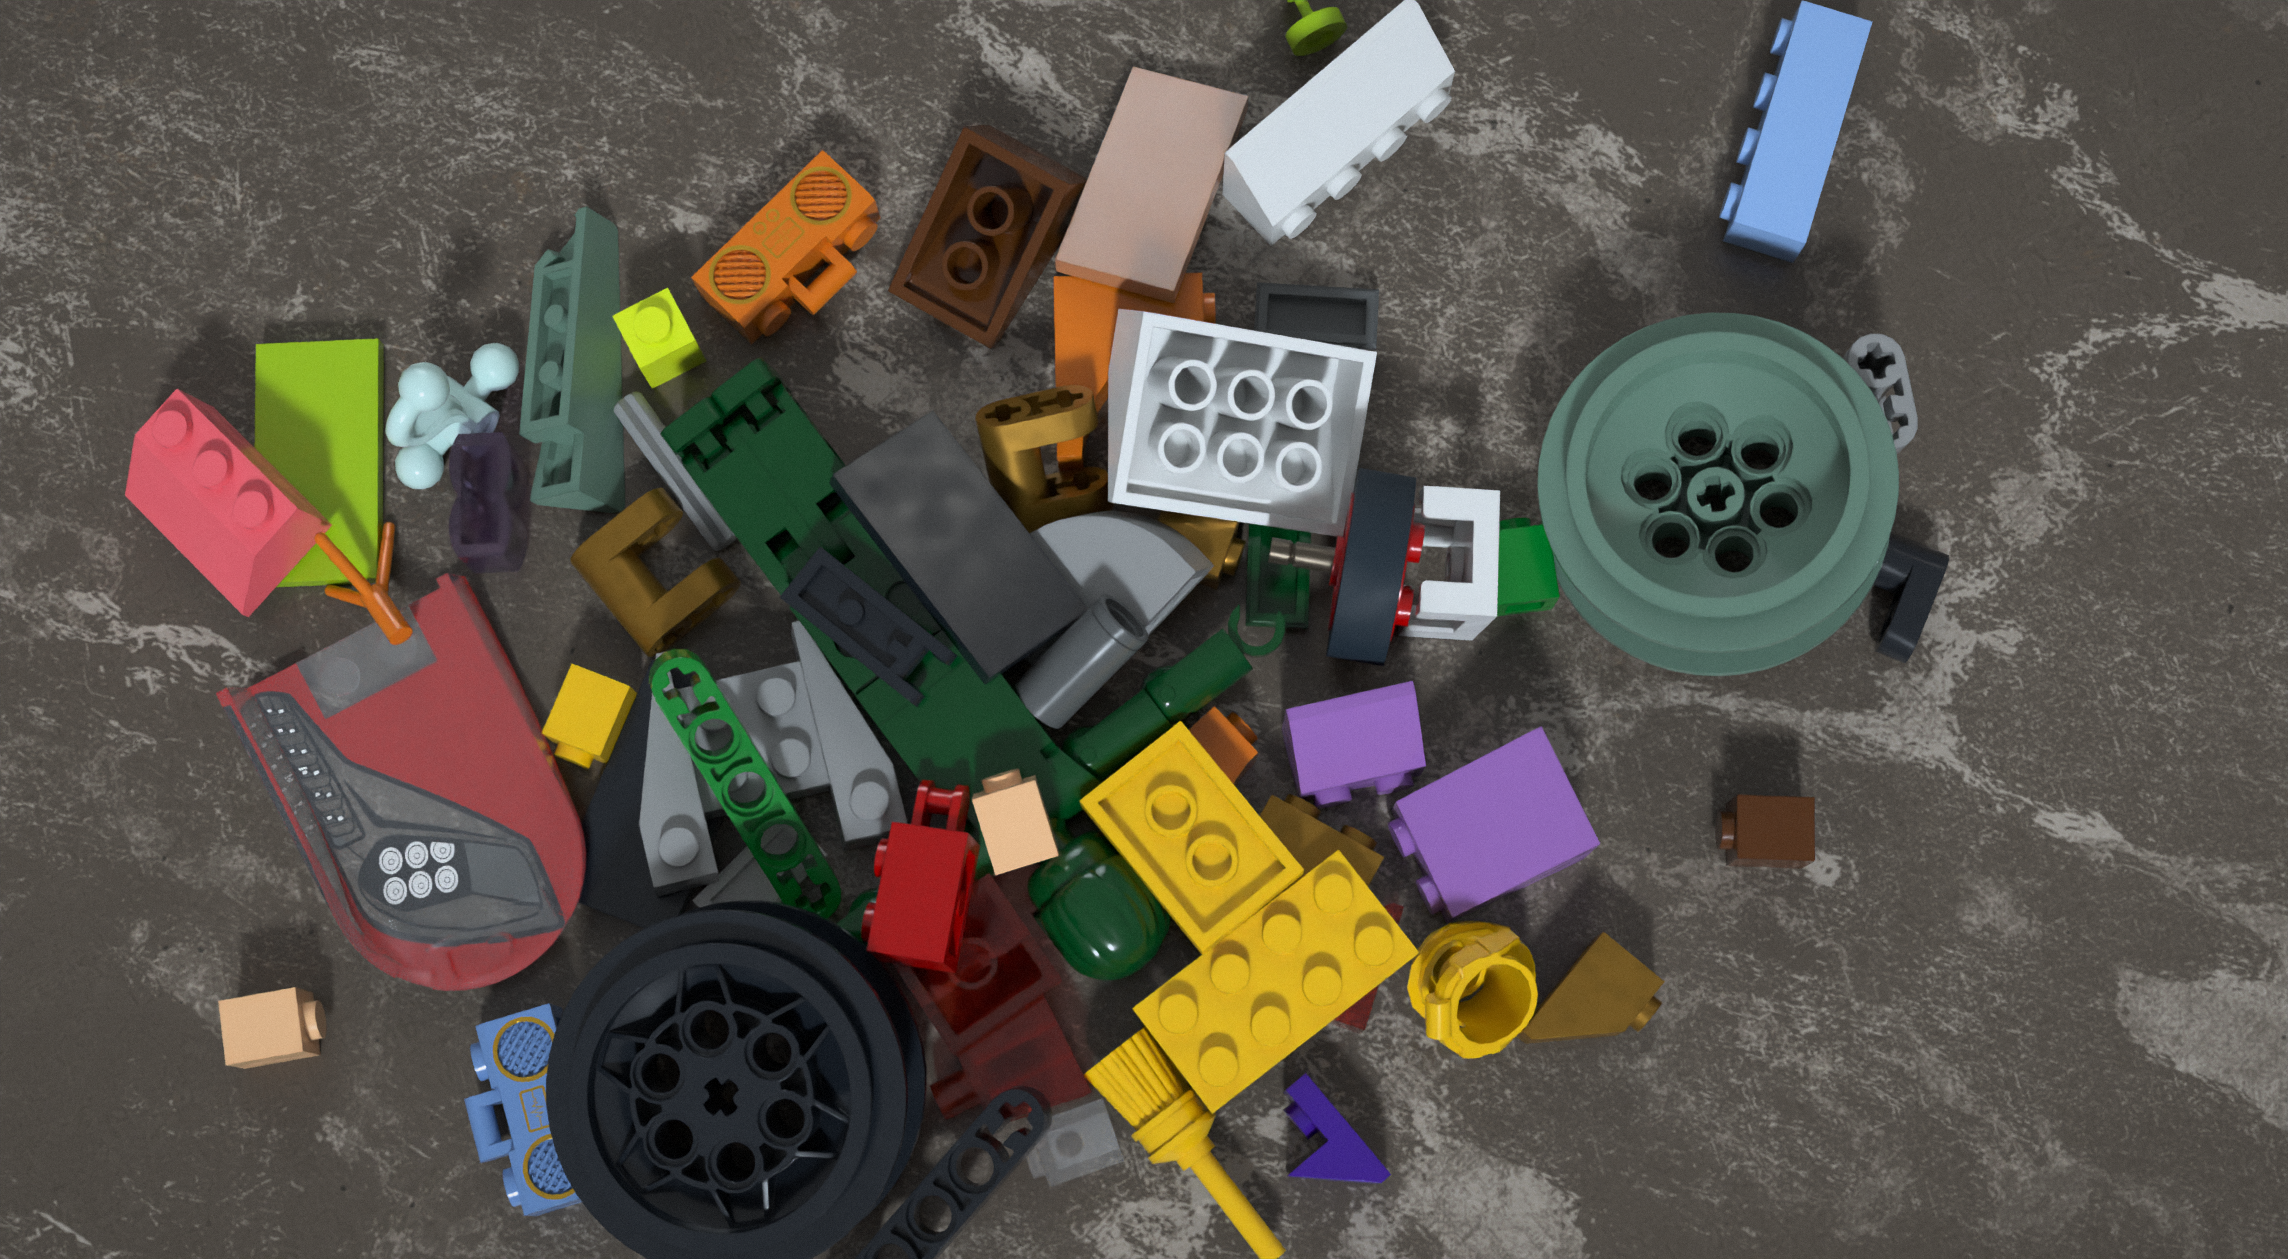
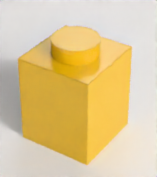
[542,664,637,769]

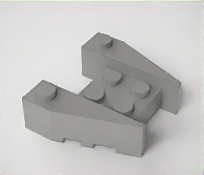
[639,621,908,897]

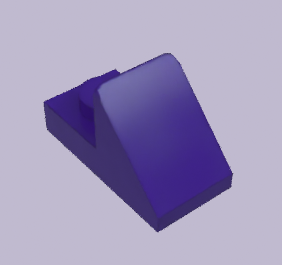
[1283,1073,1391,1184]

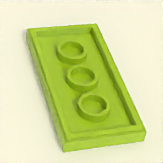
[254,338,384,587]

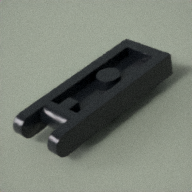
[780,547,958,707]

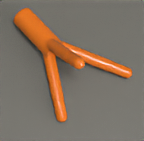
[314,522,413,645]

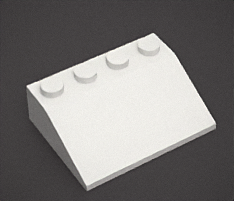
[1108,309,1377,536]

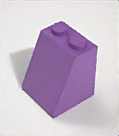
[1388,726,1600,924]

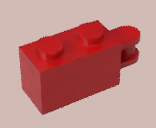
[861,779,980,973]

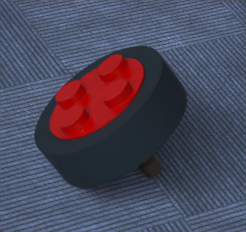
[1268,468,1425,666]

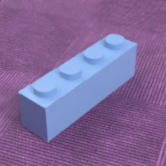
[1719,0,1873,263]

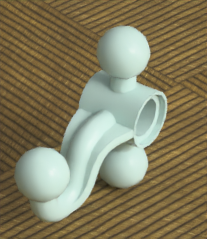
[385,343,519,489]

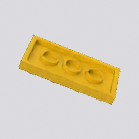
[1132,849,1419,1114]

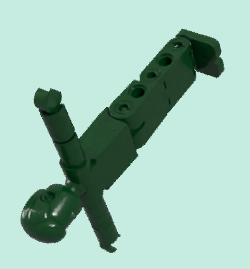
[660,357,1285,980]

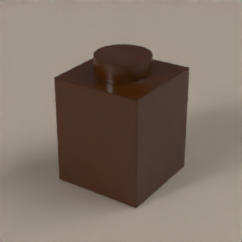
[1715,795,1815,869]

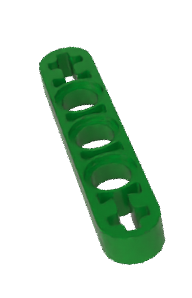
[649,649,841,919]

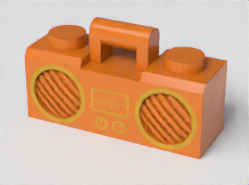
[691,150,880,344]

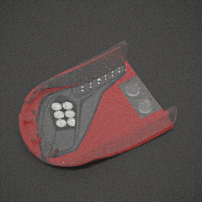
[216,573,586,991]

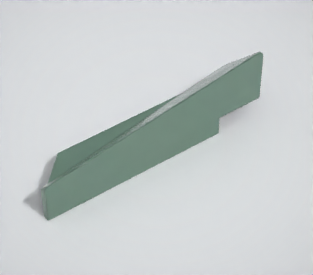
[519,206,625,513]

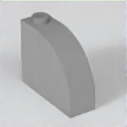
[1025,511,1215,665]

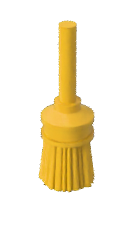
[1083,1027,1286,1259]

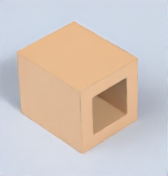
[972,769,1059,875]
[218,987,327,1069]

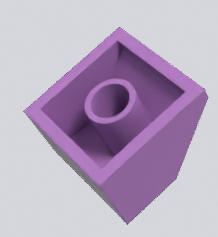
[1281,681,1426,809]

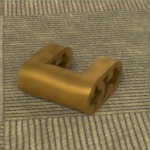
[975,385,1114,534]
[570,487,741,657]

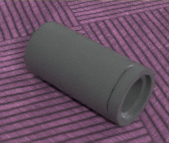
[1014,594,1149,729]

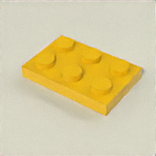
[1080,721,1304,956]

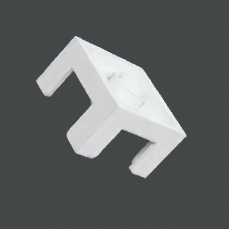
[1398,486,1500,641]

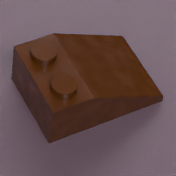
[888,125,1087,349]

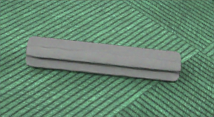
[613,391,737,551]

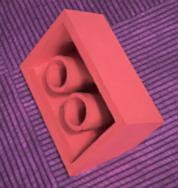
[125,389,332,617]

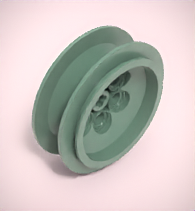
[1537,312,1899,676]

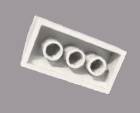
[1222,0,1455,246]

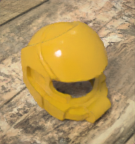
[1407,921,1538,1059]

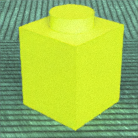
[612,287,706,389]

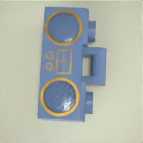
[464,1003,582,1216]

